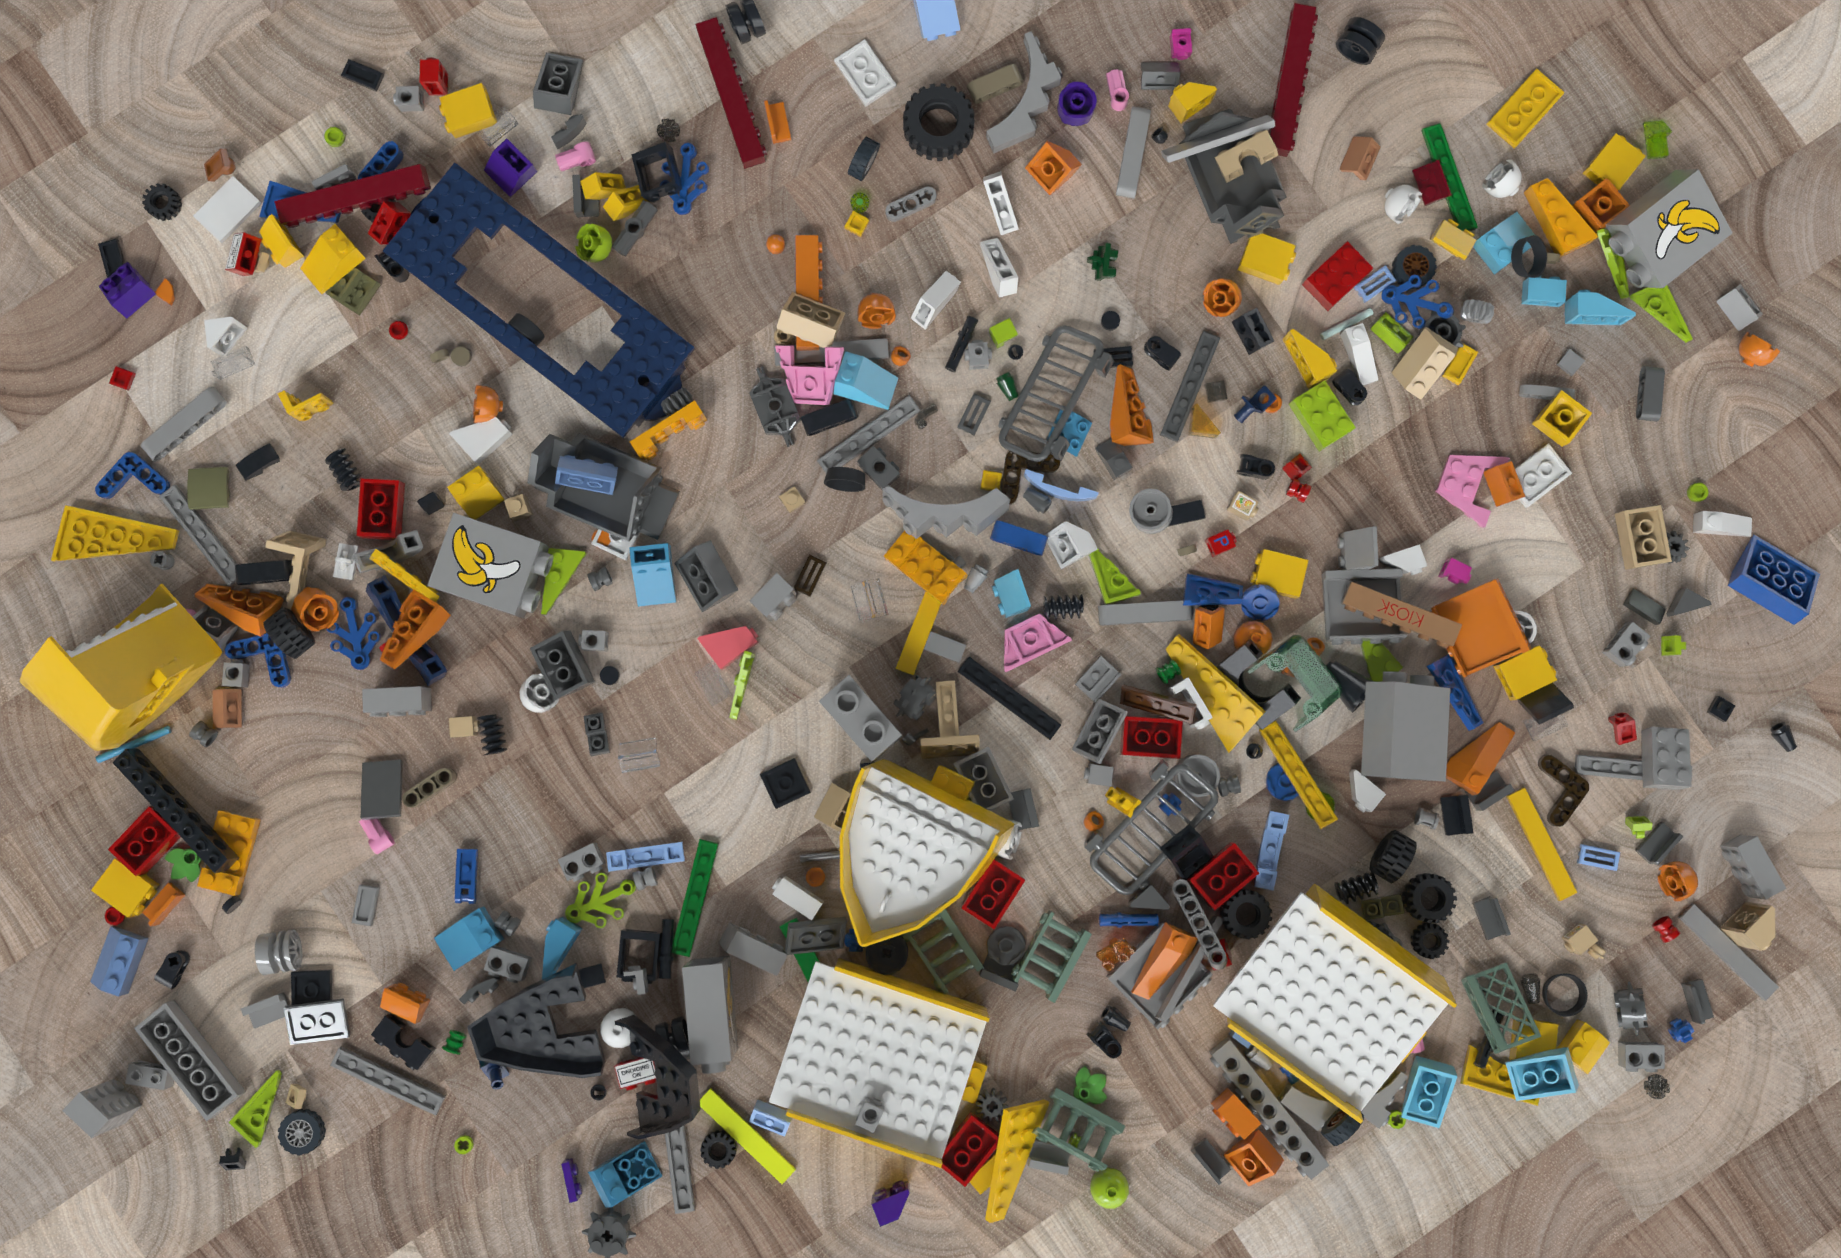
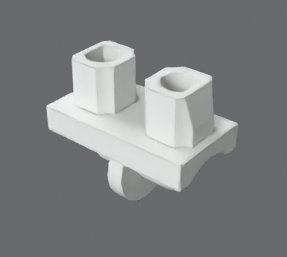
[333,543,360,580]

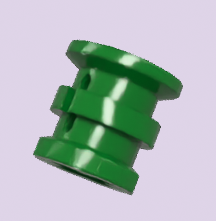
[1156,660,1181,684]
[442,1029,467,1055]

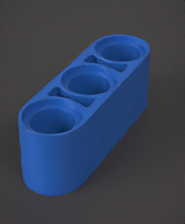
[358,141,404,179]
[990,520,1048,556]

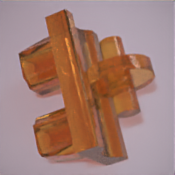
[1096,937,1136,971]

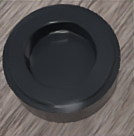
[1101,311,1120,331]
[600,666,620,685]
[222,895,242,914]

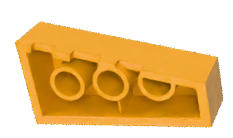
[1524,178,1598,257]

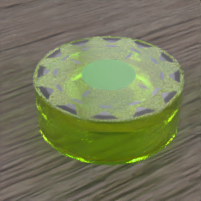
[850,193,869,213]

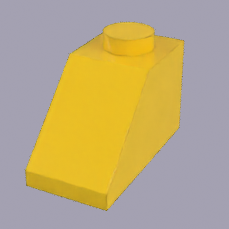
[580,172,626,200]
[603,185,648,221]

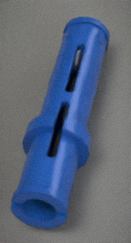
[1099,912,1159,928]

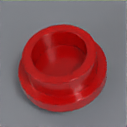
[389,321,409,340]
[105,906,125,925]

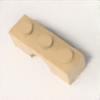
[1215,130,1278,183]

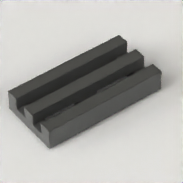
[957,394,991,436]

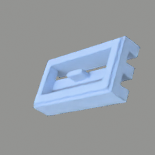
[1354,265,1397,303]
[1577,844,1620,871]

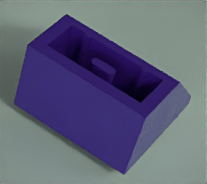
[484,138,537,198]
[99,262,156,318]
[871,1180,910,1227]

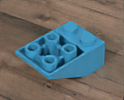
[629,543,676,607]
[588,1141,662,1208]

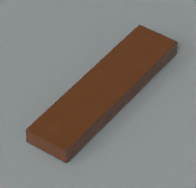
[1120,684,1197,724]

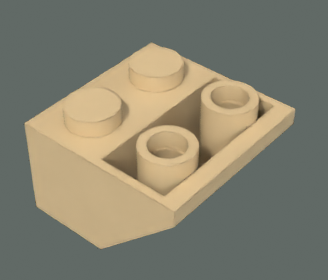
[814,783,851,832]

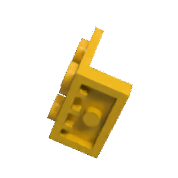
[278,390,333,421]

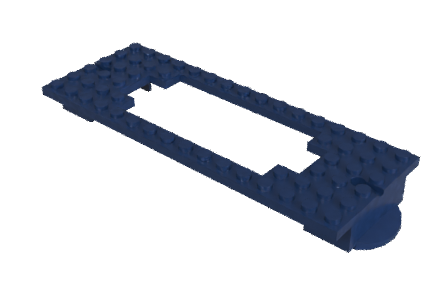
[383,162,695,438]

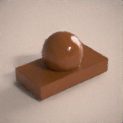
[204,148,236,182]

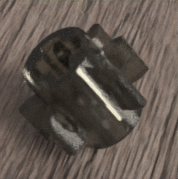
[657,118,680,142]
[1644,1074,1670,1099]

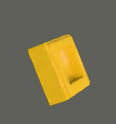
[844,211,870,237]
[980,470,1002,491]

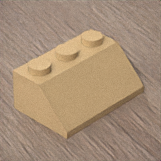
[776,292,845,348]
[1392,327,1458,400]
[1615,505,1672,570]
[1719,902,1775,951]

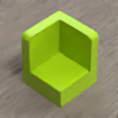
[989,318,1018,349]

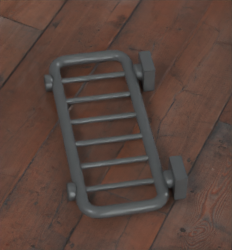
[998,325,1114,462]
[1084,759,1219,895]

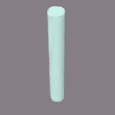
[1320,308,1373,340]

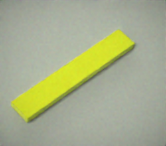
[700,1088,796,1184]

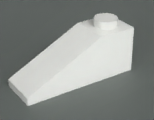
[983,171,1019,235]
[980,238,1018,297]
[1340,323,1378,386]
[1693,511,1752,537]

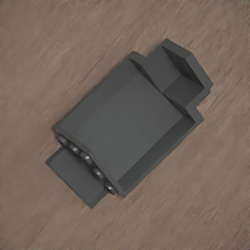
[1179,109,1287,244]
[527,433,680,541]

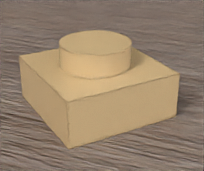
[254,252,270,273]
[779,486,805,513]
[285,1084,307,1109]

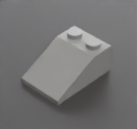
[1337,526,1378,570]

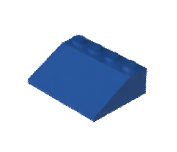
[1728,535,1820,625]

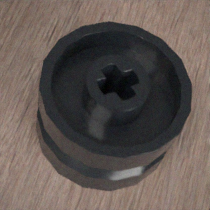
[725,0,766,45]
[1335,17,1385,65]
[866,935,908,975]
[655,1016,690,1060]

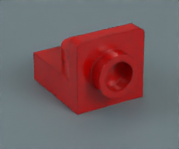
[1608,713,1637,745]

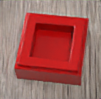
[109,366,136,391]

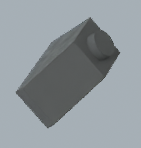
[1095,439,1133,481]

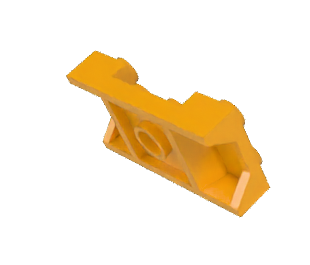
[630,400,707,461]
[884,530,968,605]
[197,810,261,896]

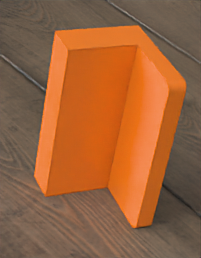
[764,100,791,144]
[1483,461,1525,507]
[1193,607,1225,649]
[142,882,185,926]

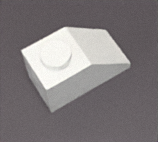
[1379,544,1427,576]
[1349,769,1386,812]

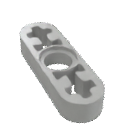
[885,187,936,222]
[1519,385,1575,400]

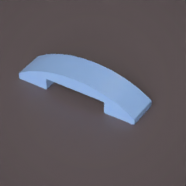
[1024,469,1099,501]
[1254,811,1289,891]
[606,842,685,872]

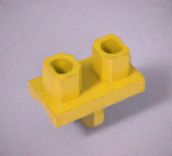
[1105,787,1141,818]

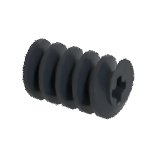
[325,448,361,491]
[1043,594,1084,620]
[477,714,507,756]
[1334,872,1379,905]

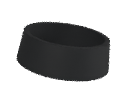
[1511,235,1547,278]
[824,467,865,492]
[1542,973,1588,1017]

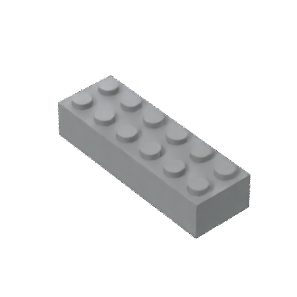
[134,1000,246,1121]

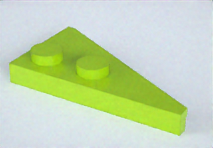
[1597,229,1630,299]
[1630,285,1693,343]
[541,548,586,615]
[1089,549,1141,605]
[1360,641,1403,682]
[729,651,755,720]
[228,1070,282,1148]

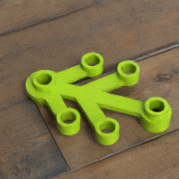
[565,873,636,928]

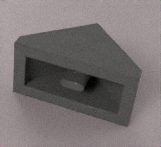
[1666,588,1712,617]
[1128,884,1170,910]

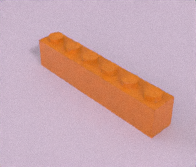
[795,235,823,351]

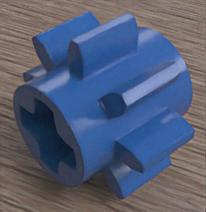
[1158,792,1182,816]
[844,929,865,952]
[1668,1018,1694,1043]

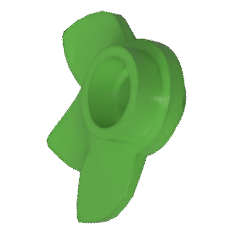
[165,848,202,882]
[1073,1066,1107,1104]

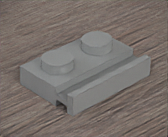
[311,164,357,190]
[1075,656,1122,703]

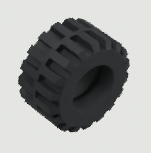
[263,607,315,659]
[1369,830,1417,884]
[1402,873,1457,923]
[1220,889,1272,939]

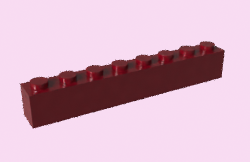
[1268,3,1318,157]
[695,17,767,169]
[274,164,431,228]

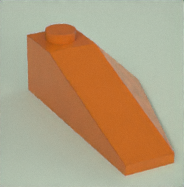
[1110,364,1154,446]
[195,584,283,637]
[380,589,451,669]
[1446,722,1515,796]
[1131,922,1198,1000]

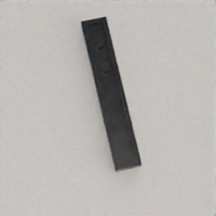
[958,657,1061,740]

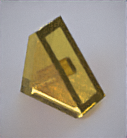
[1189,404,1221,439]

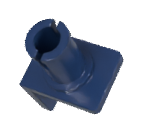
[1234,386,1277,423]
[479,1060,509,1090]

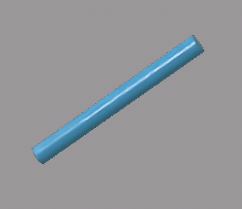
[95,726,172,763]

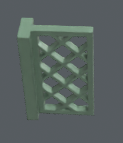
[1461,963,1541,1054]

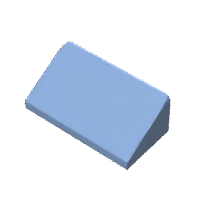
[749,1100,792,1137]

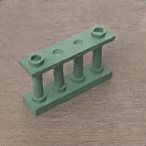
[901,909,984,994]
[1011,910,1092,1003]
[1032,1088,1125,1172]

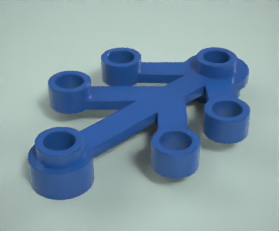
[660,143,709,215]
[1381,275,1454,329]
[327,597,381,670]

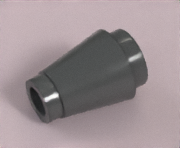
[1023,488,1052,514]

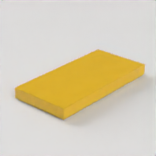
[1486,68,1565,149]

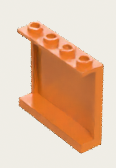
[1431,578,1531,678]

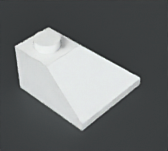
[1045,521,1098,569]

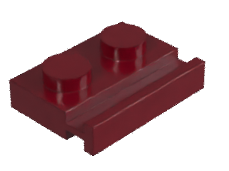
[1412,160,1451,206]

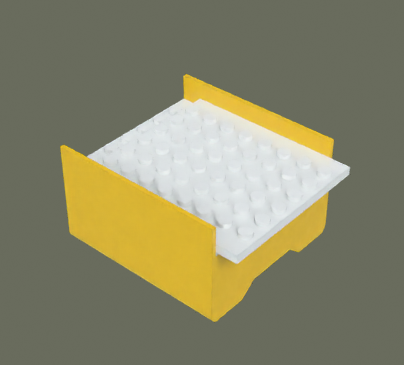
[1213,884,1457,1124]
[769,958,990,1168]

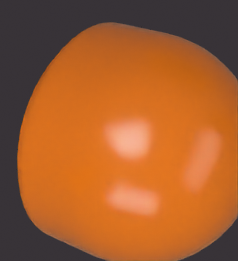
[766,234,785,254]
[891,346,911,366]
[1304,637,1325,657]
[1084,811,1104,832]

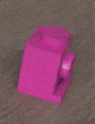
[1170,28,1192,60]
[1438,558,1472,584]

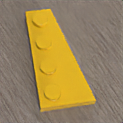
[370,549,439,602]
[1460,1045,1540,1106]

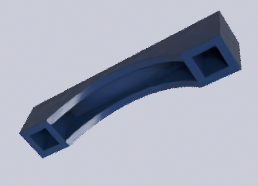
[366,575,448,686]

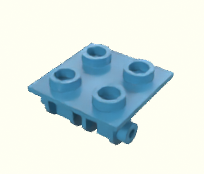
[1046,406,1092,457]

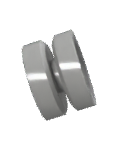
[1129,488,1173,534]
[1174,754,1220,797]

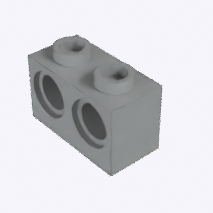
[1602,622,1651,667]
[558,842,605,882]
[484,945,532,983]
[1618,1042,1665,1072]
[125,1060,174,1090]

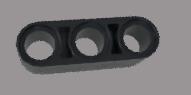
[800,399,859,436]
[235,560,293,585]

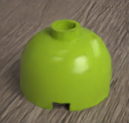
[575,224,612,263]
[1090,1167,1129,1209]

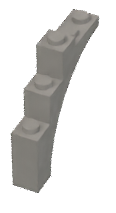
[986,31,1063,154]
[882,485,1010,539]
[1277,1069,1408,1131]

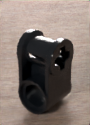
[374,252,409,283]
[1144,336,1181,371]
[1332,368,1367,406]
[1236,454,1275,480]
[154,950,190,990]
[1086,1021,1122,1059]

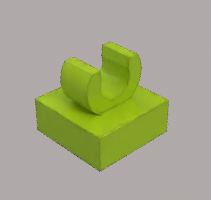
[1661,635,1686,656]
[1625,816,1652,839]

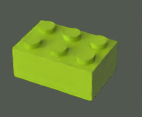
[1288,380,1356,452]

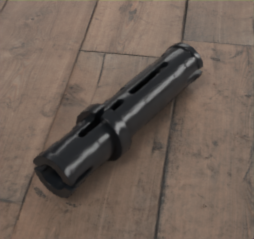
[945,316,978,373]
[658,919,674,979]
[1473,1010,1505,1069]

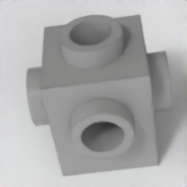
[964,340,992,370]

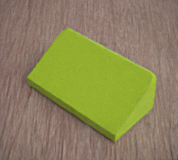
[1371,312,1413,353]

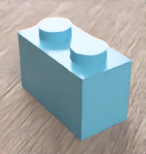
[1521,276,1567,307]

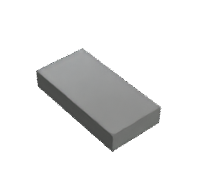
[924,632,966,663]
[351,884,380,926]

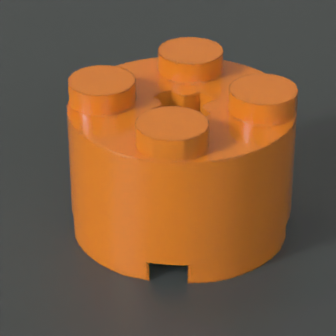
[291,587,339,631]

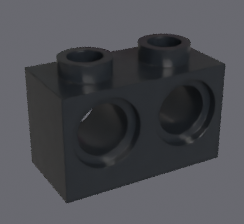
[1232,308,1274,355]

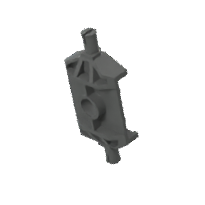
[749,367,801,447]

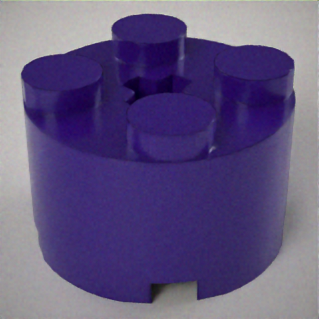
[1057,82,1097,126]

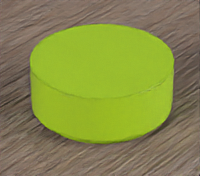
[324,127,345,147]
[1687,482,1709,502]

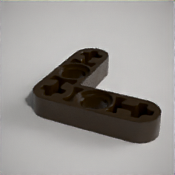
[1001,451,1060,505]
[1538,755,1589,827]

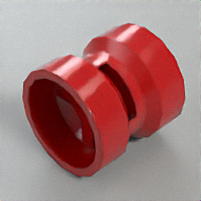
[1286,478,1312,503]
[1652,916,1680,943]

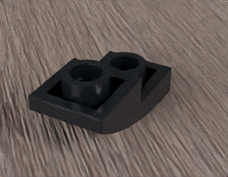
[236,443,280,481]
[579,964,606,989]

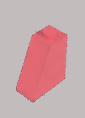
[697,626,759,670]

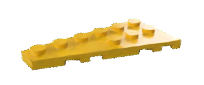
[51,505,179,562]
[1166,634,1266,753]
[985,1099,1050,1223]

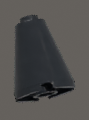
[1323,661,1375,713]

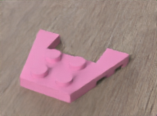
[775,345,844,405]
[1436,455,1510,528]

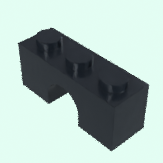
[371,1013,437,1070]

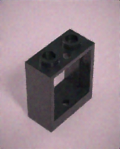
[631,142,683,202]
[1160,823,1214,880]
[616,929,661,984]

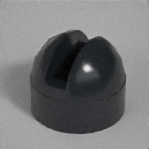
[1151,127,1168,144]
[1007,344,1023,360]
[1246,743,1263,759]
[590,1084,607,1101]

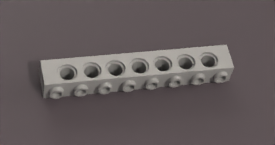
[1209,1038,1329,1180]

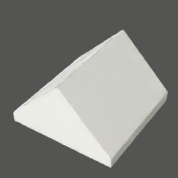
[204,317,247,357]

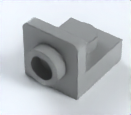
[623,965,649,995]

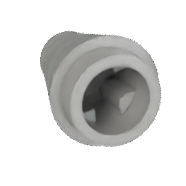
[964,564,989,593]
[1244,1044,1274,1070]

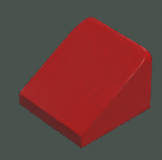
[1282,453,1312,480]

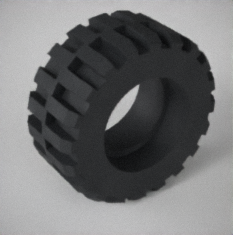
[903,83,975,161]

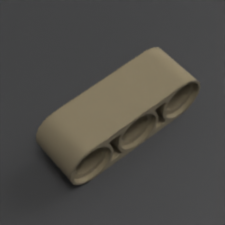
[967,64,1024,104]
[402,768,457,808]

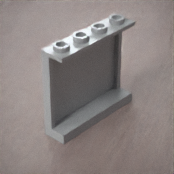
[1322,569,1407,645]
[1106,922,1213,1030]

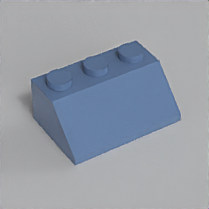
[555,455,618,495]
[90,926,149,997]

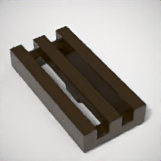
[793,554,827,597]

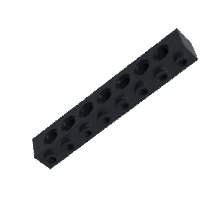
[113,748,240,873]

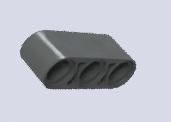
[1636,366,1665,422]

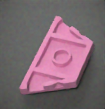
[1004,614,1072,673]

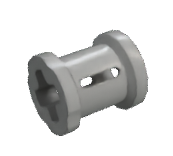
[150,551,175,570]
[1414,808,1440,830]

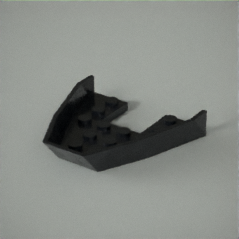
[467,963,606,1078]
[615,1015,701,1140]

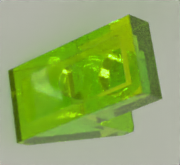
[1643,120,1672,159]

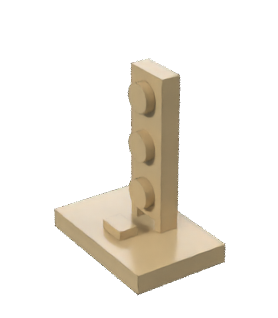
[265,531,326,610]
[921,681,980,759]

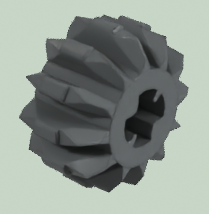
[661,388,694,417]
[1666,531,1690,564]
[975,1088,1009,1122]

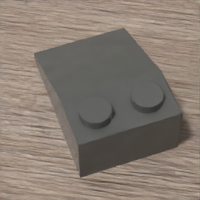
[533,52,583,115]

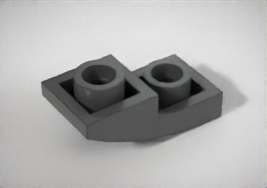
[551,114,587,149]
[583,713,610,756]
[459,977,501,1005]

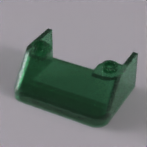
[1248,635,1342,732]

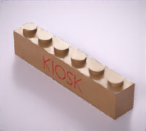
[1341,582,1462,649]

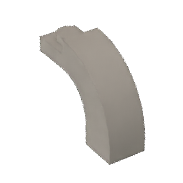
[353,530,423,573]

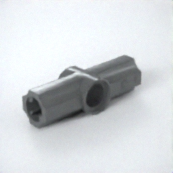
[612,200,658,257]

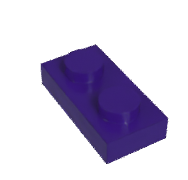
[561,1158,582,1203]

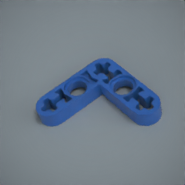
[95,452,170,499]
[225,633,291,688]

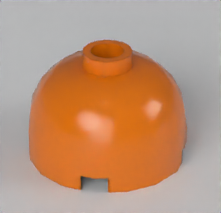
[1203,278,1242,317]
[857,293,896,329]
[1738,332,1781,367]
[473,385,503,423]
[1233,621,1273,657]
[1658,861,1698,901]

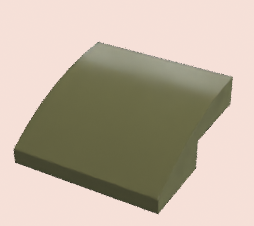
[325,268,381,316]
[187,467,230,510]

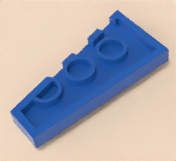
[259,181,341,223]
[1426,654,1483,731]

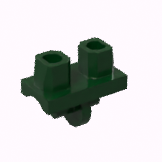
[1087,243,1118,281]

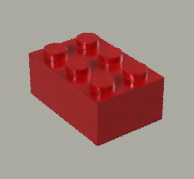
[1302,241,1374,312]
[356,478,405,540]
[1120,716,1183,759]
[108,806,181,876]
[1187,842,1259,910]
[961,859,1025,929]
[941,1111,999,1187]

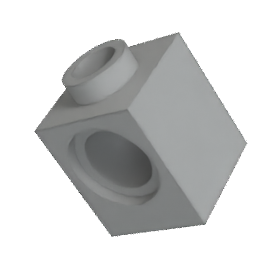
[393,86,424,112]
[578,630,608,652]
[222,659,250,688]
[1084,764,1114,786]
[855,1097,885,1133]

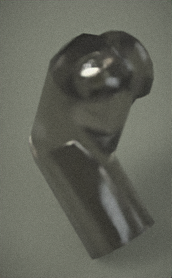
[914,403,938,429]

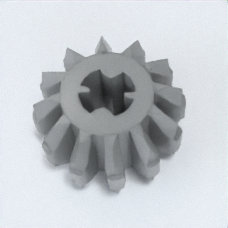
[1460,299,1494,324]

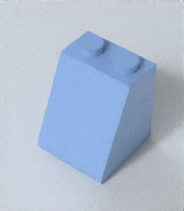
[913,0,960,41]

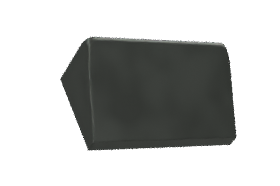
[1623,588,1666,625]

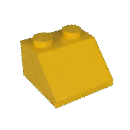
[1168,82,1217,124]
[259,214,304,268]
[1430,219,1477,260]
[1532,390,1592,447]
[447,465,505,520]
[1556,1019,1610,1074]

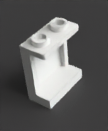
[1167,678,1213,730]

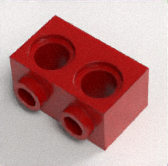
[419,57,448,96]
[368,201,411,245]

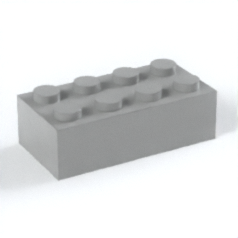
[62,1079,142,1138]

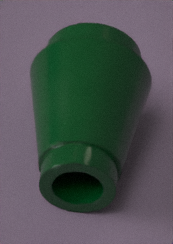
[996,372,1019,401]

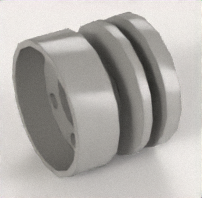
[255,929,302,975]

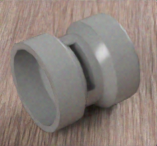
[633,867,658,891]

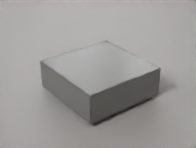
[1556,349,1585,376]

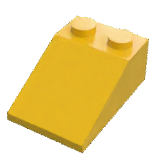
[300,224,366,294]
[1282,329,1337,389]

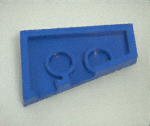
[1183,574,1243,606]

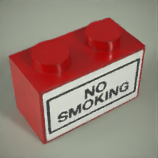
[225,232,262,276]
[614,1057,657,1091]

